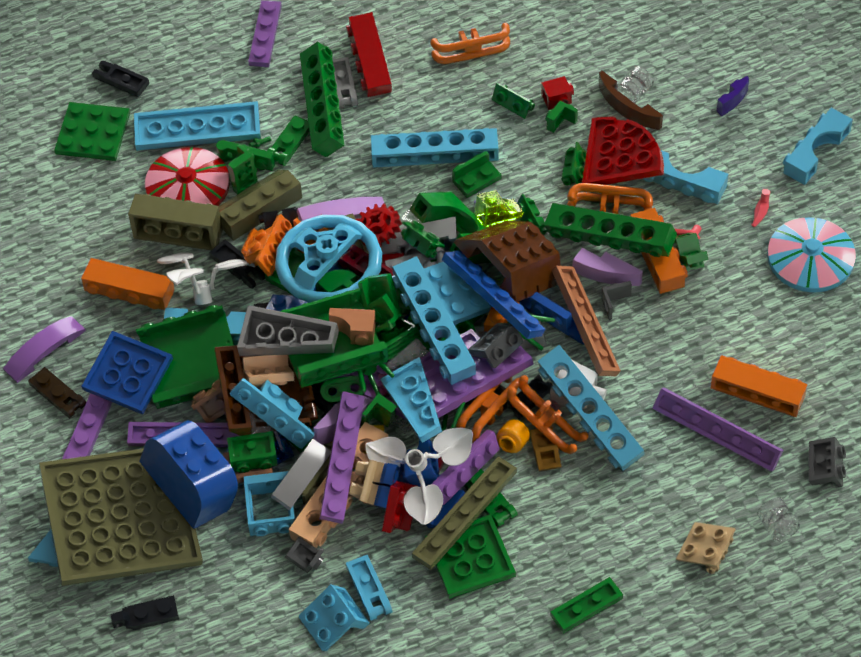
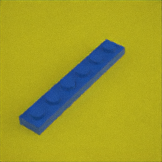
[442,251,546,339]

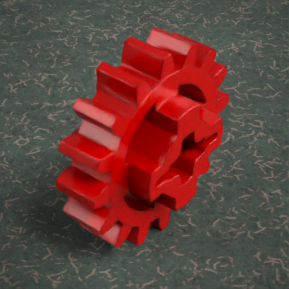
[355,203,402,247]

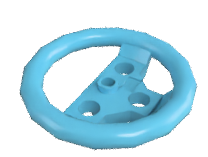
[275,215,383,303]

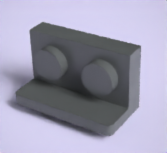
[468,323,524,368]
[809,437,846,487]

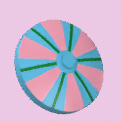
[767,217,856,292]

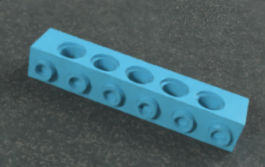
[371,128,499,168]
[392,256,476,385]
[538,345,644,471]

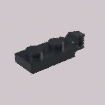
[111,595,179,630]

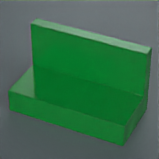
[359,393,397,429]

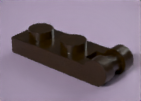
[28,367,86,419]

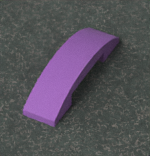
[3,316,86,383]

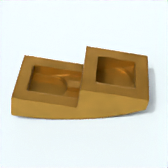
[530,426,562,472]

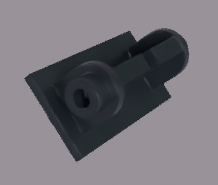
[259,207,298,230]
[508,374,553,420]

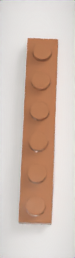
[552,265,621,377]

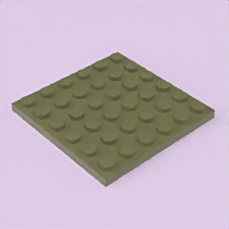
[39,448,203,586]

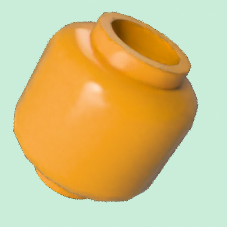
[496,419,530,453]

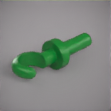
[243,136,271,148]

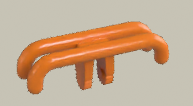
[430,23,510,64]
[567,183,653,214]
[507,375,589,454]
[456,377,521,443]

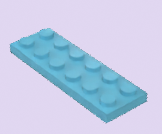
[134,101,261,151]

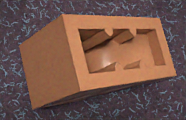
[329,308,375,346]

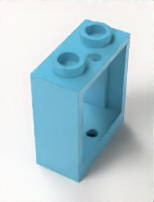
[243,471,295,536]

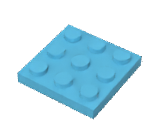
[408,262,491,325]

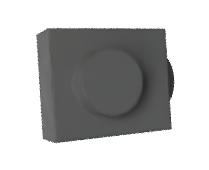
[285,537,324,573]

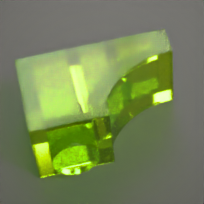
[474,190,523,227]

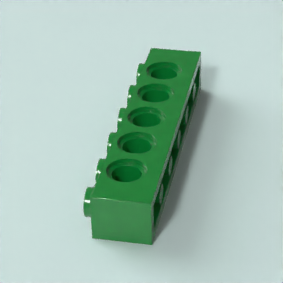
[300,41,345,157]
[544,203,677,257]

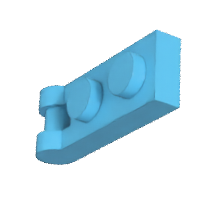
[346,555,393,621]

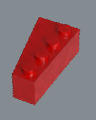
[346,12,392,97]

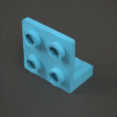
[299,584,370,651]

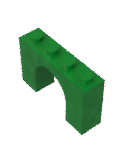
[409,192,491,264]

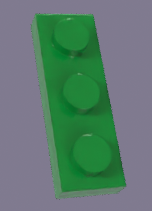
[550,577,623,634]

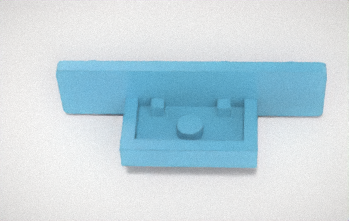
[230,378,315,448]

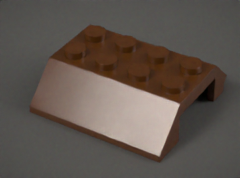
[454,221,561,302]
[214,345,318,437]

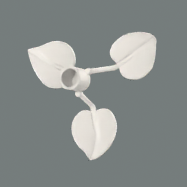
[157,252,255,305]
[365,428,473,525]

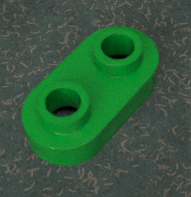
[321,376,366,403]

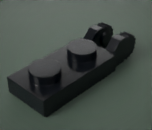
[92,60,150,97]
[209,239,265,289]

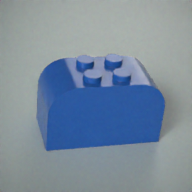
[139,420,238,529]

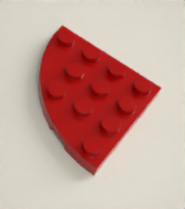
[582,117,664,185]

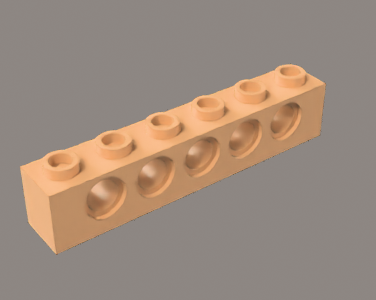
[289,422,389,548]

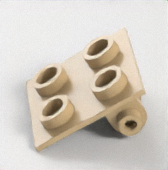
[676,522,736,574]

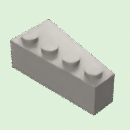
[381,217,456,263]
[237,305,339,356]

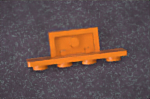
[244,214,293,276]

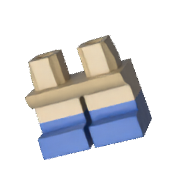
[349,460,400,509]

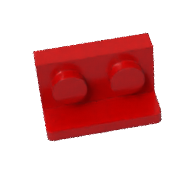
[382,481,416,533]

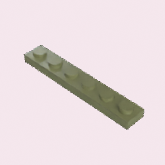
[412,456,517,570]

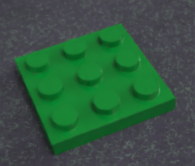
[54,102,130,161]
[425,514,516,599]

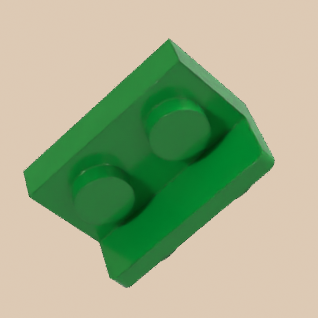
[228,144,258,195]
[452,151,502,198]
[227,431,278,473]

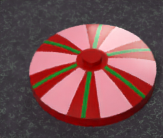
[145,147,230,206]

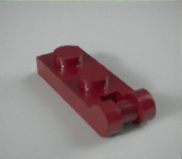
[337,245,393,277]

